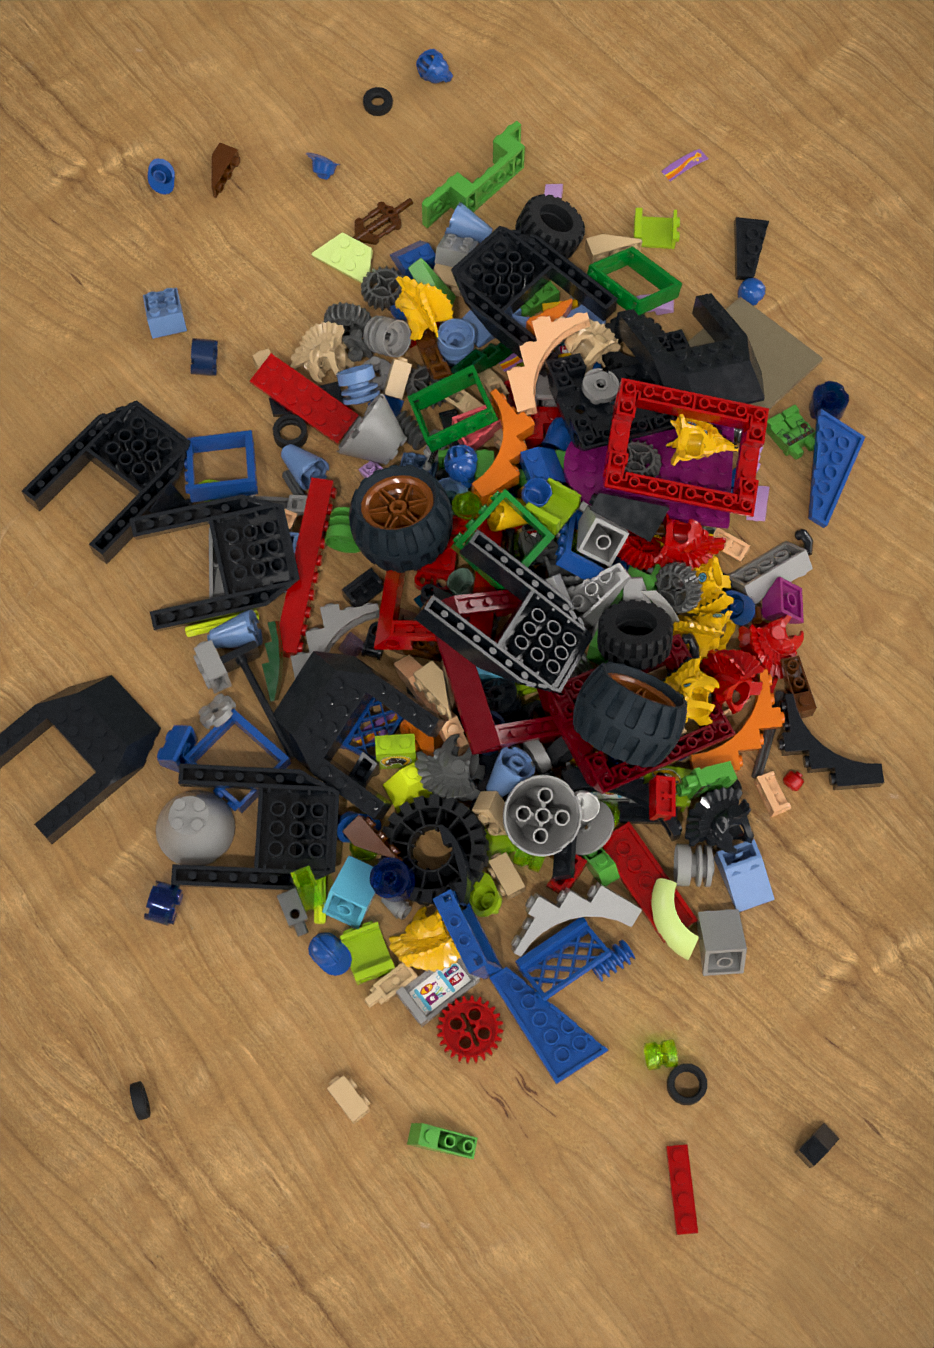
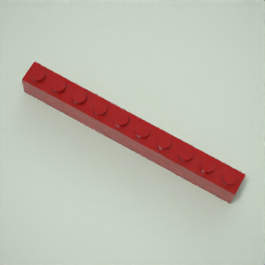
[279,477,337,658]

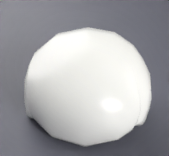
[575,790,600,822]

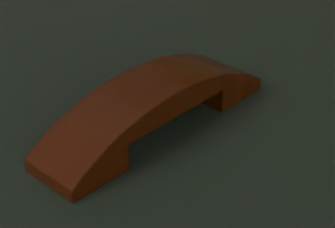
[416,328,452,380]

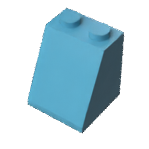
[322,856,385,929]

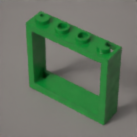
[587,246,682,315]
[408,365,498,452]
[451,489,555,591]

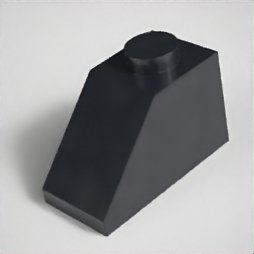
[794,1123,839,1168]

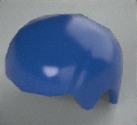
[737,277,766,306]
[521,477,552,508]

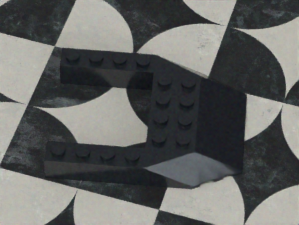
[451,226,618,377]
[614,293,765,404]
[21,400,191,564]
[130,494,300,632]
[414,529,593,694]
[274,651,446,820]
[0,675,161,844]
[171,764,339,890]

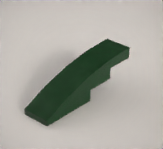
[450,342,513,376]
[262,621,283,701]

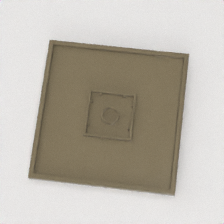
[688,297,823,410]

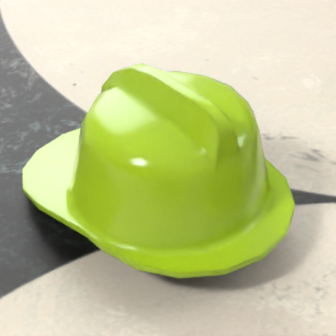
[469,872,502,917]

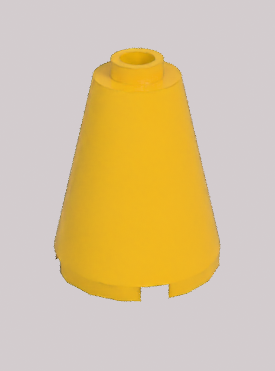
[487,495,528,531]

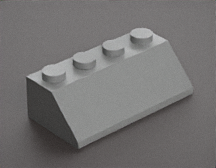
[728,541,813,604]

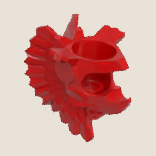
[654,513,726,571]
[738,615,804,679]
[699,649,764,714]

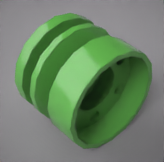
[325,507,361,553]

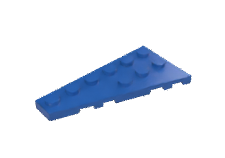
[808,409,865,528]
[489,967,609,1085]

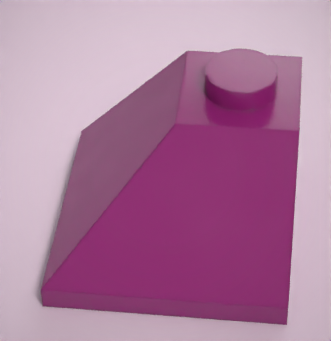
[762,577,804,624]

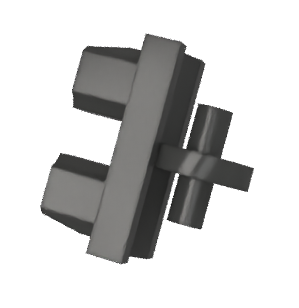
[342,329,373,362]

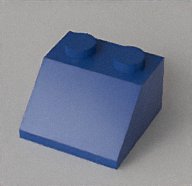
[390,240,436,280]
[519,447,567,485]
[157,725,198,773]

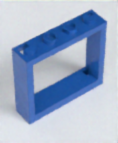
[184,430,258,503]
[555,510,627,580]
[184,708,291,813]
[433,889,503,979]

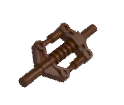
[352,198,413,245]

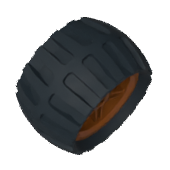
[349,465,453,573]
[573,662,687,768]

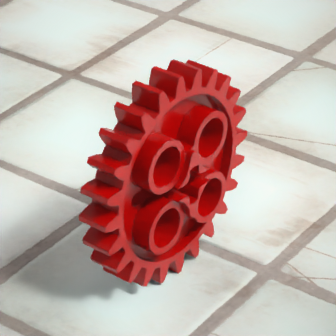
[436,995,504,1064]

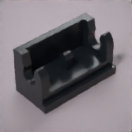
[342,568,384,608]

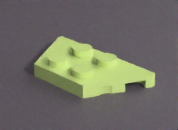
[311,232,373,283]

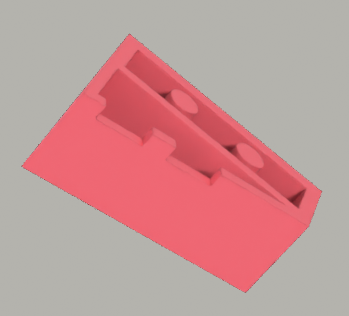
[452,405,502,451]

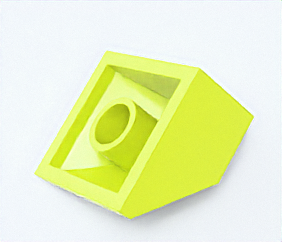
[383,762,433,813]

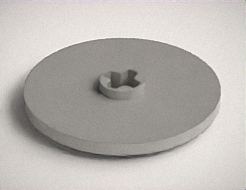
[576,800,614,855]

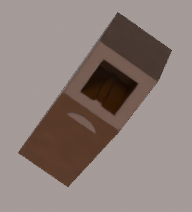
[211,143,240,198]
[780,655,817,719]
[342,815,403,862]

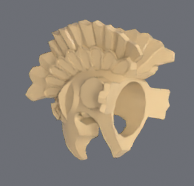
[554,316,621,375]
[290,321,355,383]

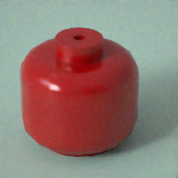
[783,771,804,791]

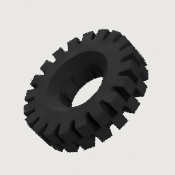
[378,794,489,906]

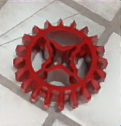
[617,529,661,570]

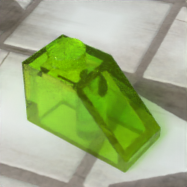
[290,865,325,913]

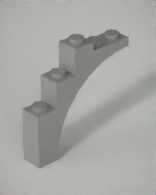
[291,603,379,678]
[511,882,642,957]

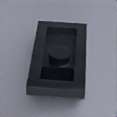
[351,751,380,785]

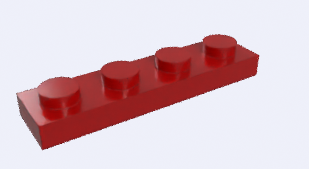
[666,1144,698,1235]

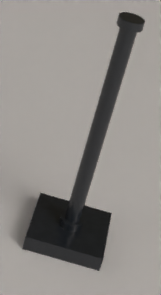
[220,640,295,760]

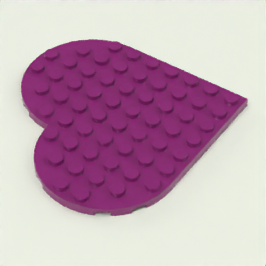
[563,423,734,529]

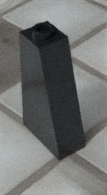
[588,490,669,542]

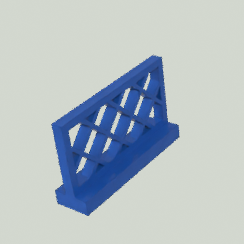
[340,697,404,761]
[516,917,612,1001]

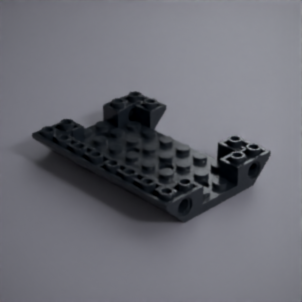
[545,329,690,451]

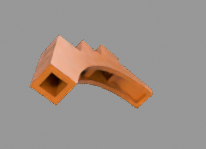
[471,389,535,506]
[689,669,785,772]

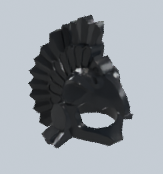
[685,787,754,854]

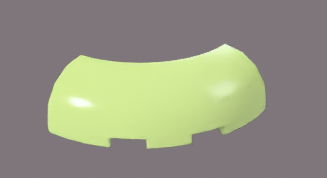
[651,878,699,960]

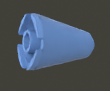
[445,202,493,243]
[281,444,329,491]
[207,609,263,648]
[486,747,535,798]

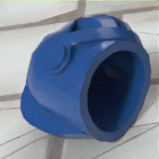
[416,49,453,84]
[541,417,572,451]
[444,445,477,488]

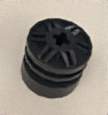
[482,678,523,724]

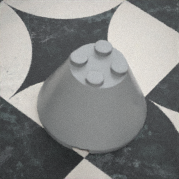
[336,393,407,465]
[503,775,582,856]
[156,790,235,866]

